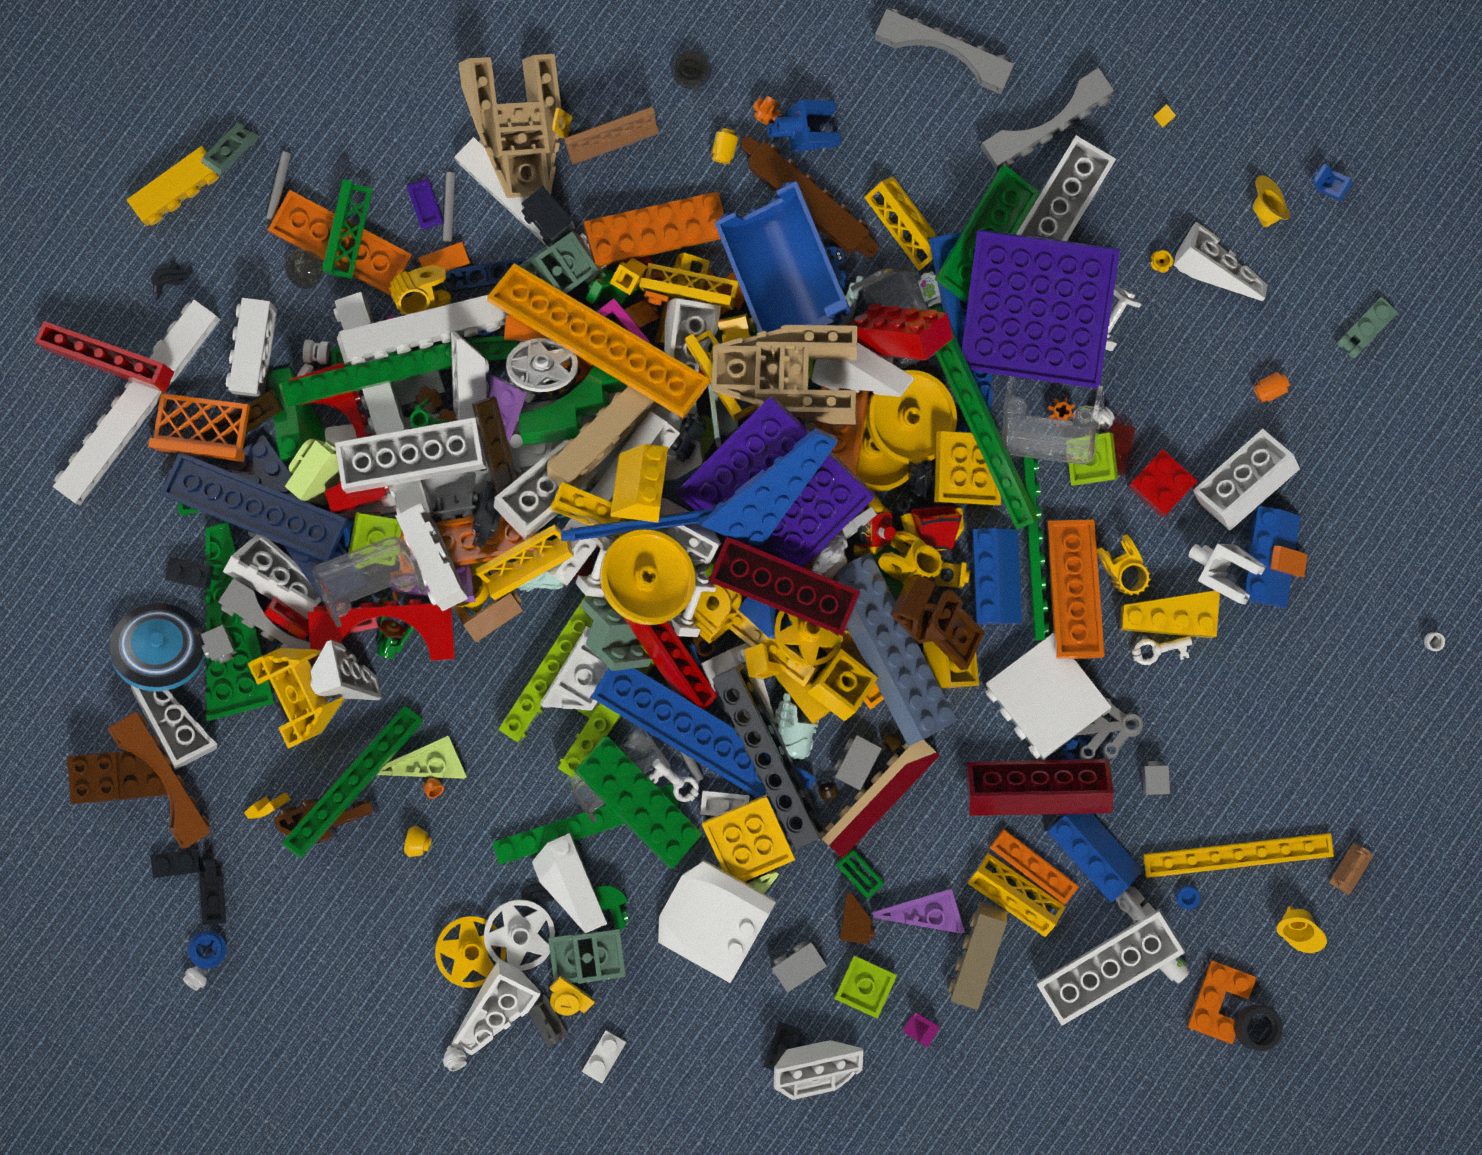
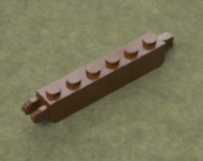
[741,136,880,259]

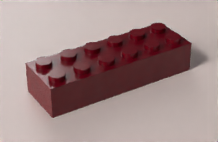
[709,537,861,636]
[966,759,1114,816]

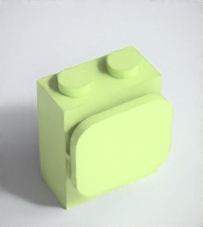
[285,439,341,506]

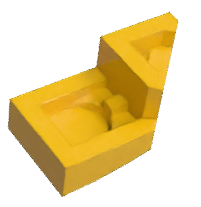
[244,792,291,819]

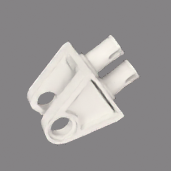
[1189,544,1266,605]

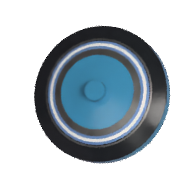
[109,603,205,691]

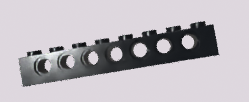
[712,663,827,849]

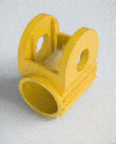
[389,266,451,315]
[878,531,943,585]
[1097,534,1151,595]
[682,584,742,643]

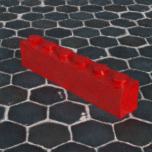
[35,321,174,393]
[623,617,717,710]

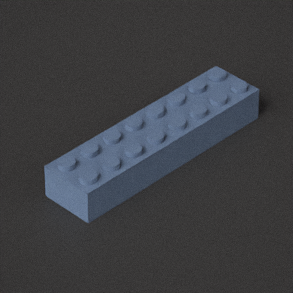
[832,553,957,746]

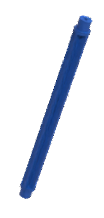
[560,508,716,542]

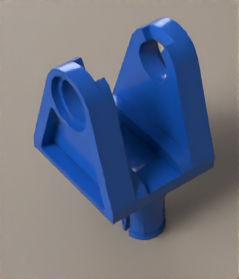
[767,100,842,152]

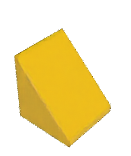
[1153,104,1176,128]

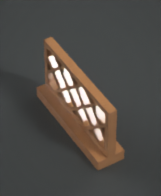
[564,107,659,165]

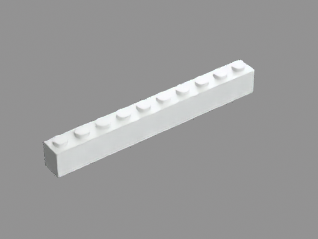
[333,292,434,516]
[53,300,220,505]

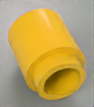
[711,128,739,164]

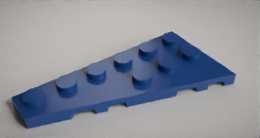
[699,428,838,550]

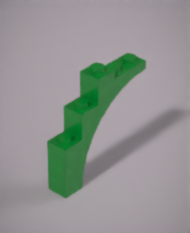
[519,320,628,446]

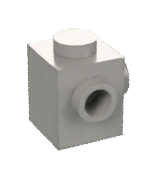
[201,625,237,664]

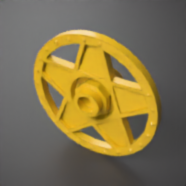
[774,611,843,666]
[435,916,506,988]

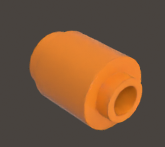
[1253,372,1290,403]

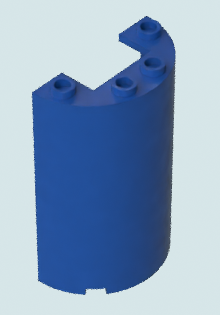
[714,181,850,333]

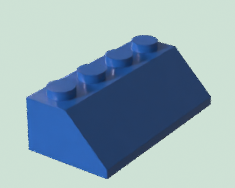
[1242,506,1301,608]
[971,528,1022,625]
[1045,813,1144,903]

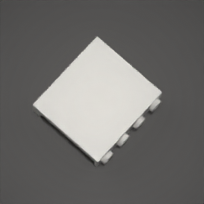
[985,633,1112,760]

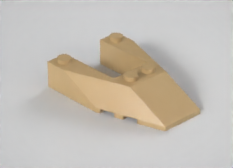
[458,54,563,198]
[712,325,857,425]

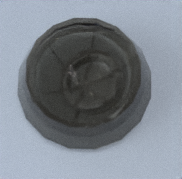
[671,50,712,89]
[285,249,324,289]

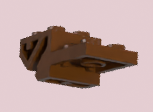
[890,576,985,670]
[67,748,167,804]
[274,798,379,844]

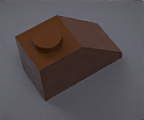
[625,299,659,334]
[839,892,875,944]

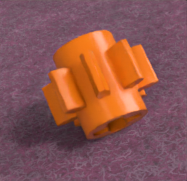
[753,96,782,125]
[1047,398,1076,427]

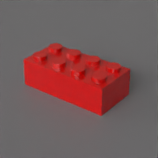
[847,304,953,360]

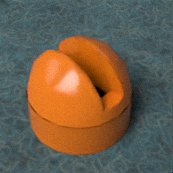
[423,778,444,798]

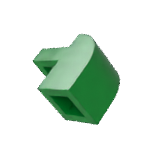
[586,270,640,309]
[593,885,630,930]

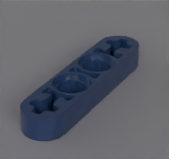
[444,258,527,292]

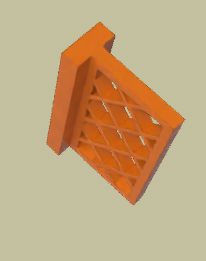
[148,393,250,462]

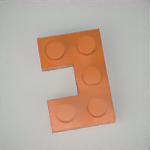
[1187,960,1257,1044]

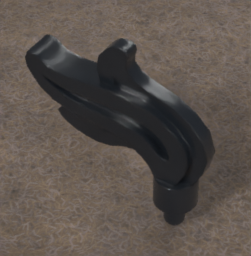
[151,260,193,300]
[521,882,555,916]

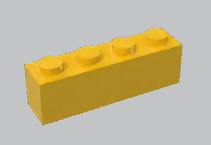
[126,146,219,226]

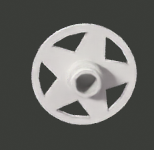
[506,338,578,392]
[484,900,555,971]

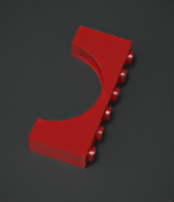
[289,362,390,515]
[308,599,456,668]

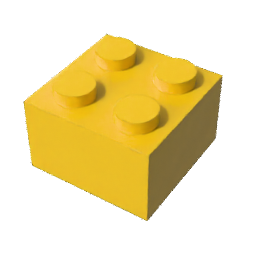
[807,649,878,721]

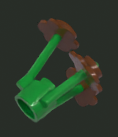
[409,386,458,429]
[373,597,414,659]

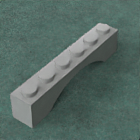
[874,9,1014,94]
[981,68,1114,170]
[218,578,354,665]

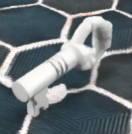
[1131,636,1192,665]
[648,759,699,802]

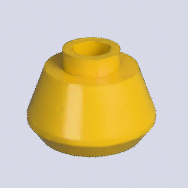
[404,825,432,857]

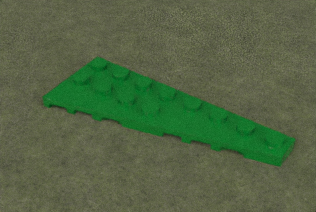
[205,523,276,721]

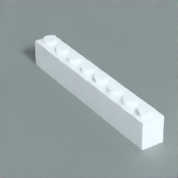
[454,137,609,285]
[337,295,511,365]
[547,411,680,585]

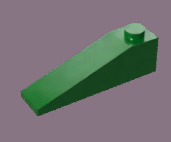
[267,367,326,463]

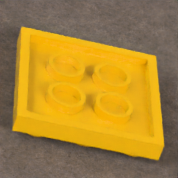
[934,431,1003,505]
[702,795,795,882]

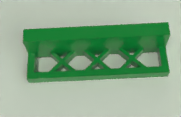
[322,179,373,279]

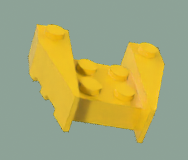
[248,648,344,749]

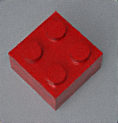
[1128,449,1197,518]

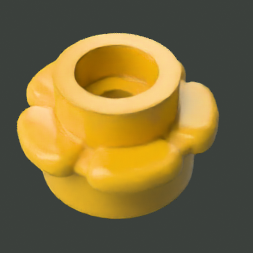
[1151,250,1173,273]

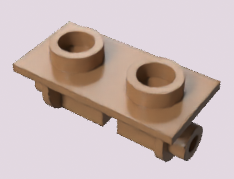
[1329,843,1374,895]

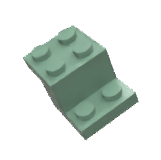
[519,231,598,294]
[581,597,652,671]
[548,929,626,984]

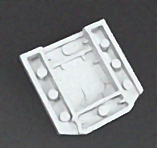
[658,860,777,983]

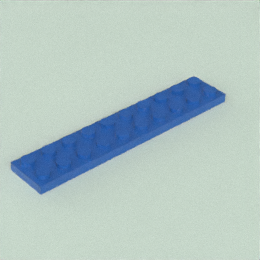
[590,668,816,809]

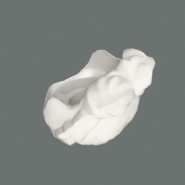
[809,535,848,579]

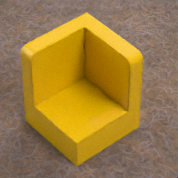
[744,643,781,679]

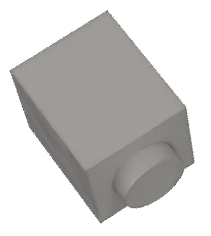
[1142,761,1170,795]

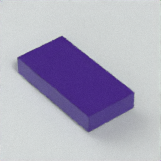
[407,179,443,231]

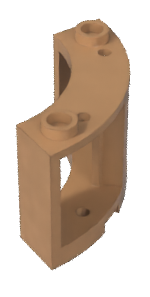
[453,561,523,642]

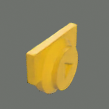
[550,976,595,1016]

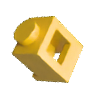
[610,258,648,295]

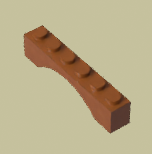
[107,712,211,849]

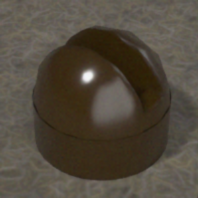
[881,733,902,754]
[818,782,838,802]

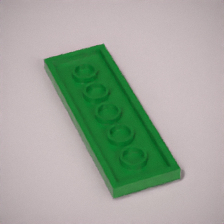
[934,165,1040,305]
[574,736,702,869]

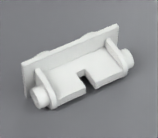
[1115,885,1155,924]

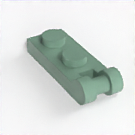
[201,122,259,176]
[1336,297,1398,359]

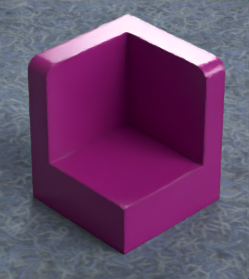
[903,1011,940,1047]

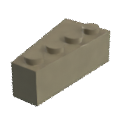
[948,901,1007,1010]

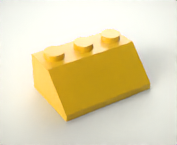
[610,444,668,522]
[923,616,979,689]

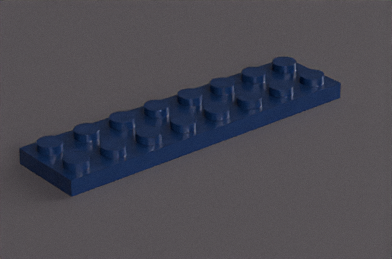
[226,435,367,610]
[160,452,348,563]

